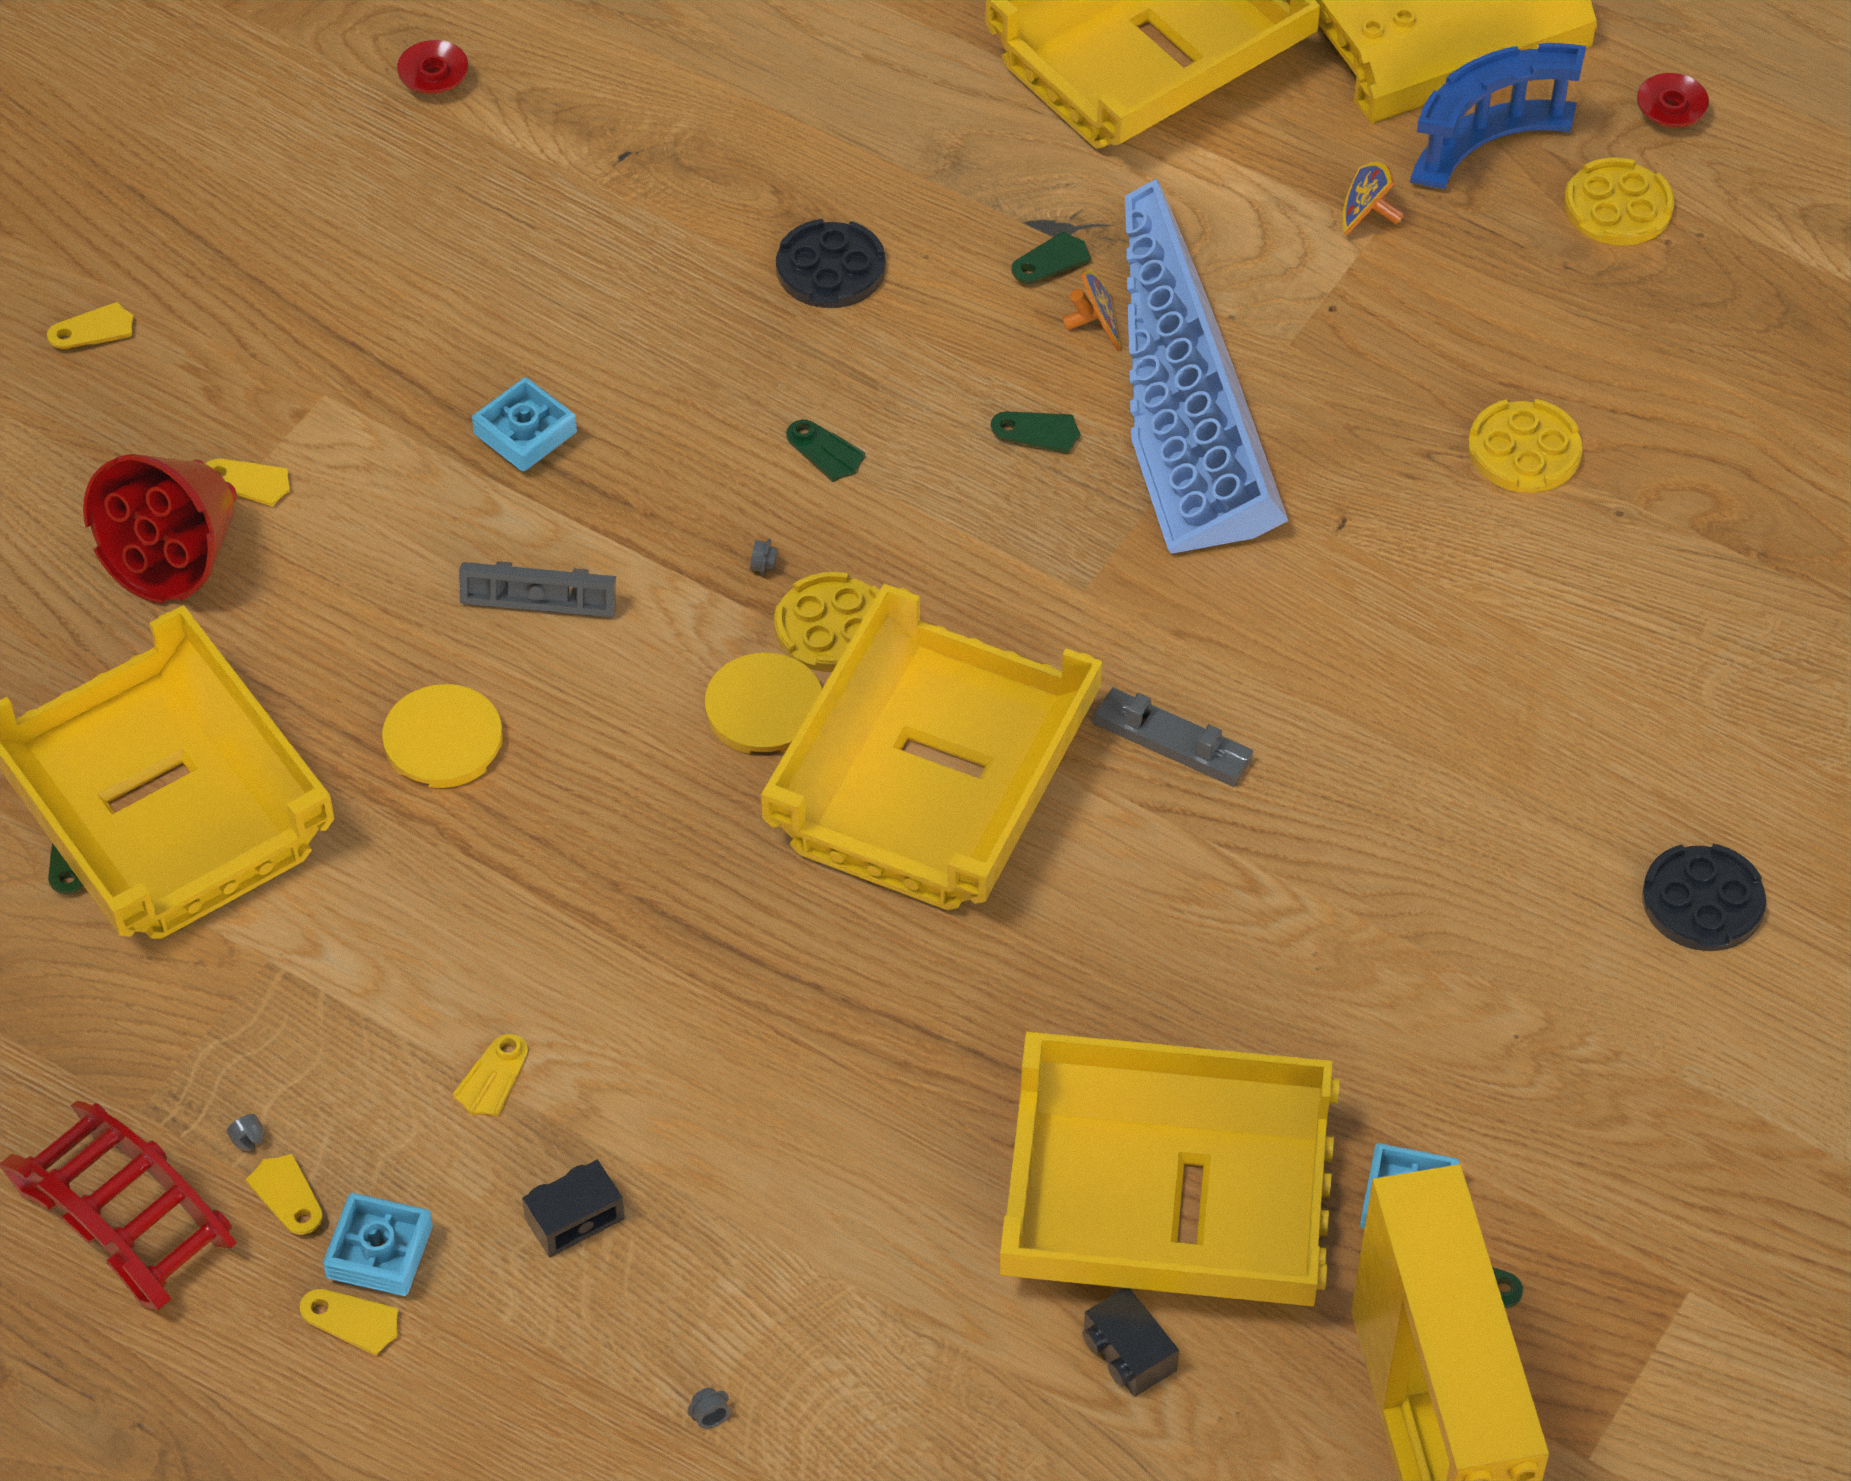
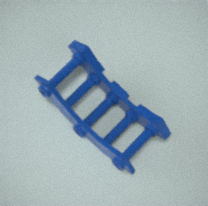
[1410,43,1586,189]

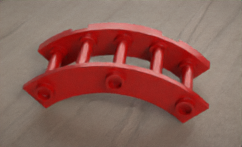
[0,1101,237,1310]

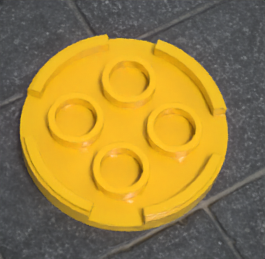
[1564,157,1674,246]
[1468,399,1582,493]
[774,572,880,672]
[705,652,822,754]
[382,684,503,788]

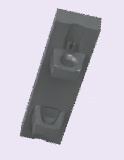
[459,561,616,617]
[1093,687,1253,787]

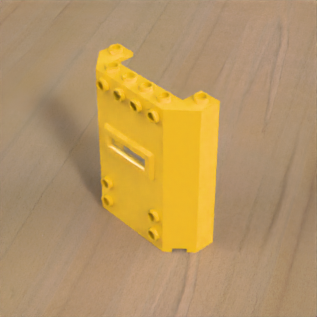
[985,0,1320,149]
[1282,0,1597,124]
[761,583,1103,910]
[0,605,334,939]
[999,1031,1340,1306]

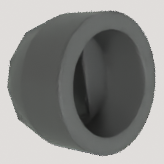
[226,1114,265,1151]

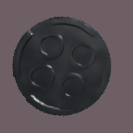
[776,219,886,308]
[1642,843,1766,951]

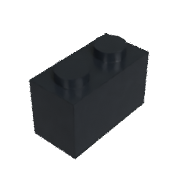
[522,1159,625,1258]
[1082,1288,1179,1397]

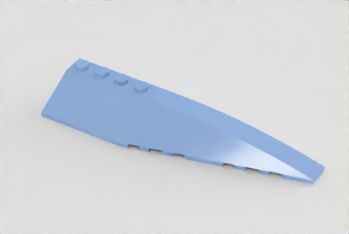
[1125,179,1289,554]

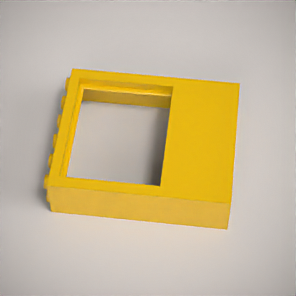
[1351,1164,1549,1481]

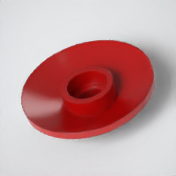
[397,40,469,94]
[1637,73,1709,127]

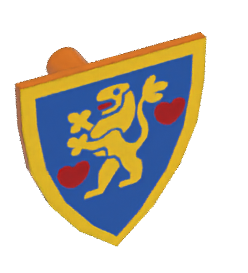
[1342,162,1404,235]
[1063,269,1122,351]

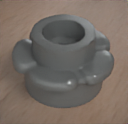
[750,538,778,576]
[688,1388,730,1429]

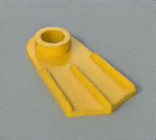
[47,302,134,350]
[206,458,290,507]
[453,1034,528,1116]
[246,1154,323,1235]
[300,1289,398,1356]

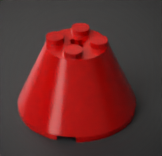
[83,454,237,603]

